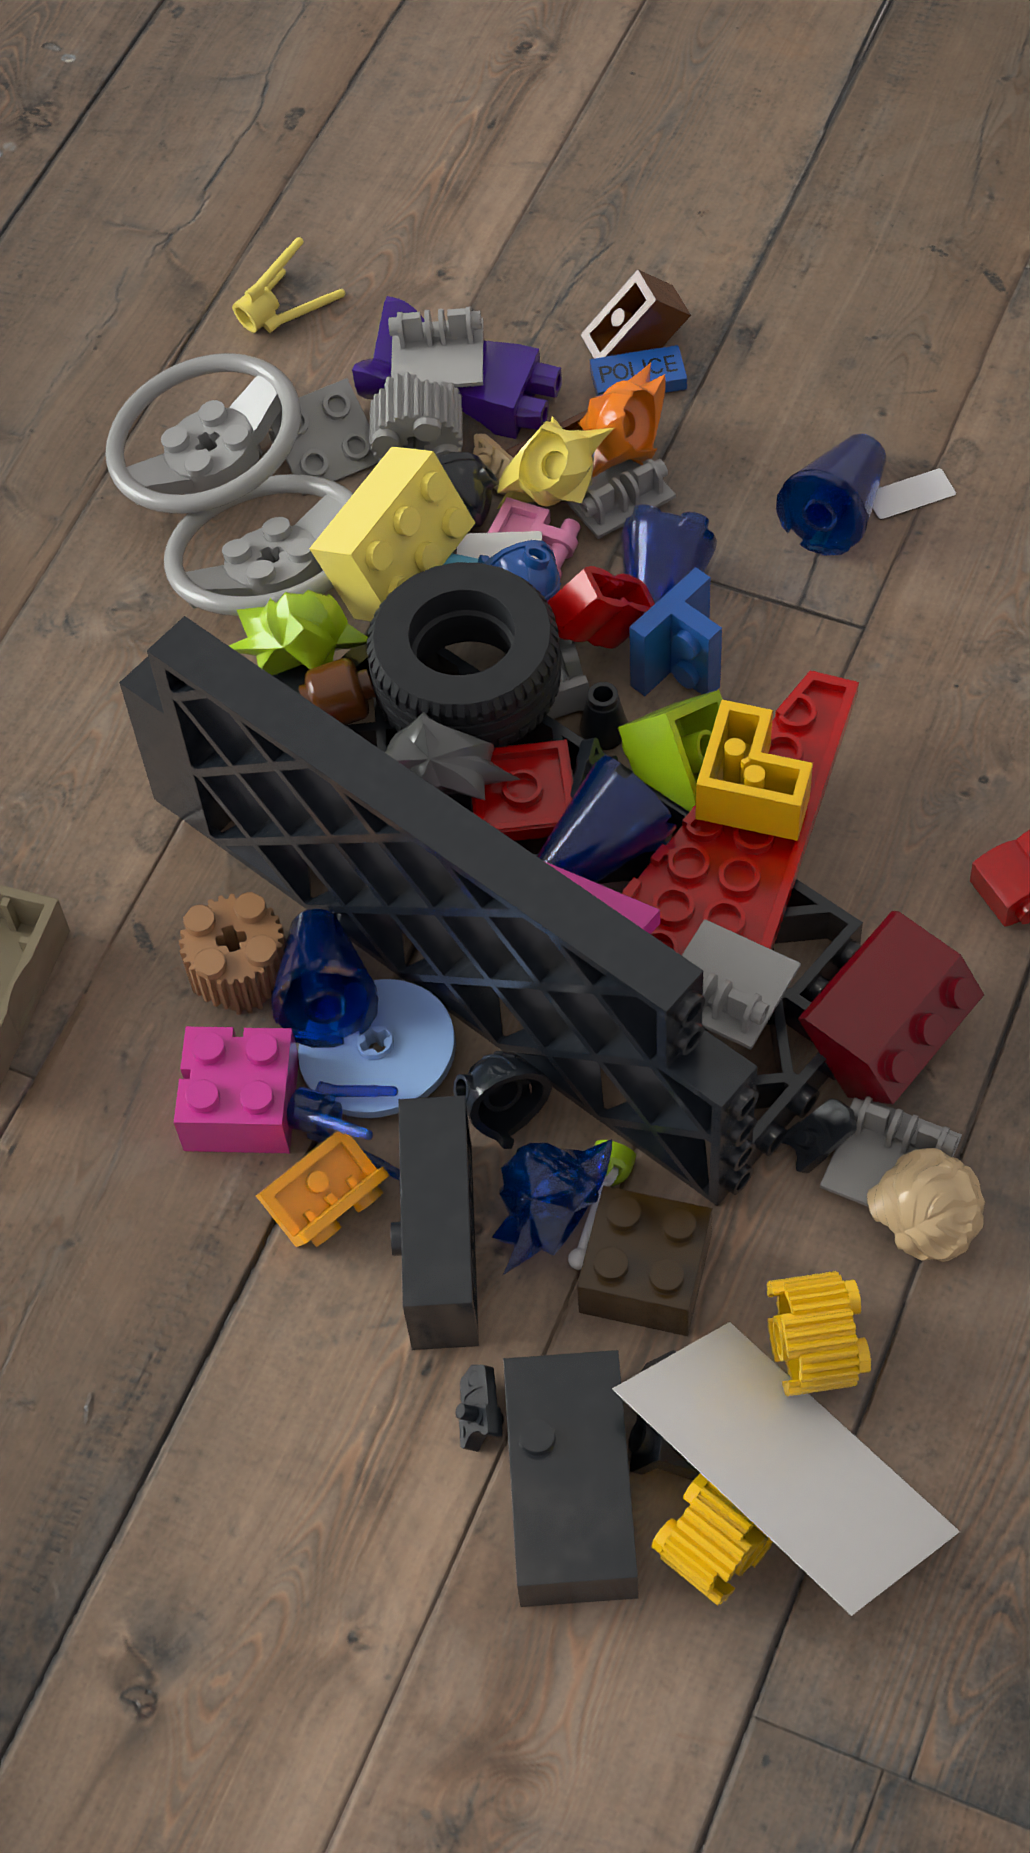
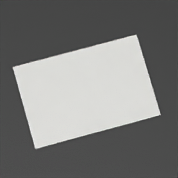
[612,1322,960,1616]

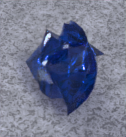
[492,1139,612,1276]

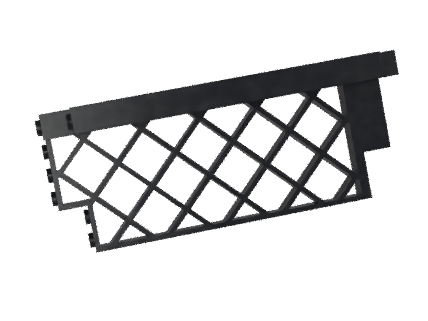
[119,616,863,1206]

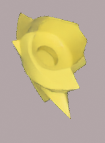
[497,416,614,509]

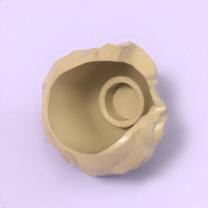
[867,1148,985,1262]

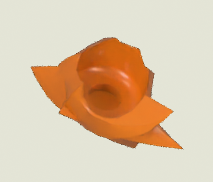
[579,362,666,478]

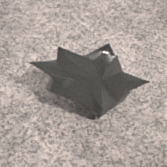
[385,712,521,800]

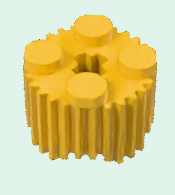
[767,1271,871,1396]
[651,1473,773,1605]

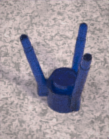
[287,1081,400,1181]

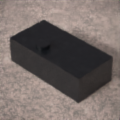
[391,1095,479,1350]
[503,1350,638,1607]

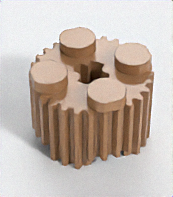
[179,892,291,1015]

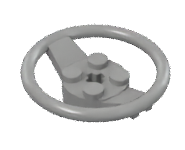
[105,353,301,514]
[164,474,354,616]

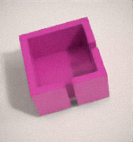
[174,1026,299,1154]

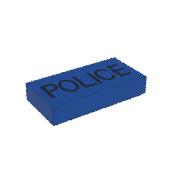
[590,345,687,396]

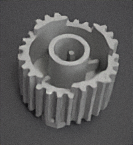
[369,371,463,462]

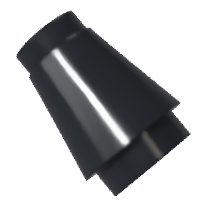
[579,682,628,750]

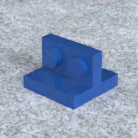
[629,567,722,696]

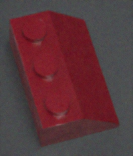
[798,911,984,1105]

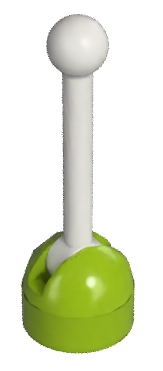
[568,1140,637,1270]

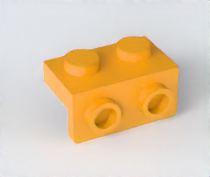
[256,1126,390,1247]

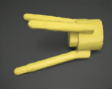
[232,237,345,333]

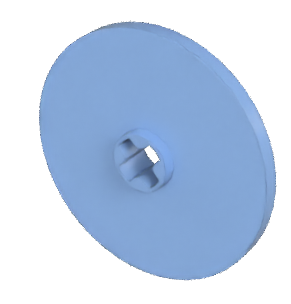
[298,979,456,1118]

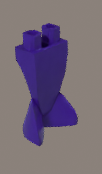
[352,296,562,439]

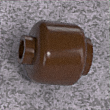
[298,658,376,725]

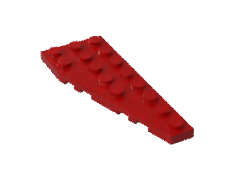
[622,670,859,955]

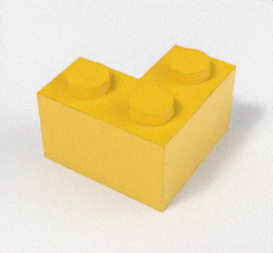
[695,700,813,841]

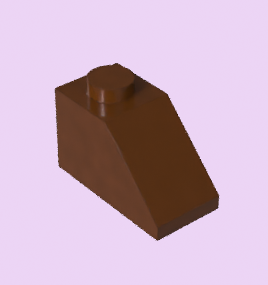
[581,270,691,358]

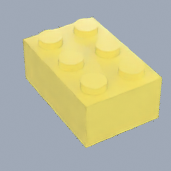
[309,447,475,622]

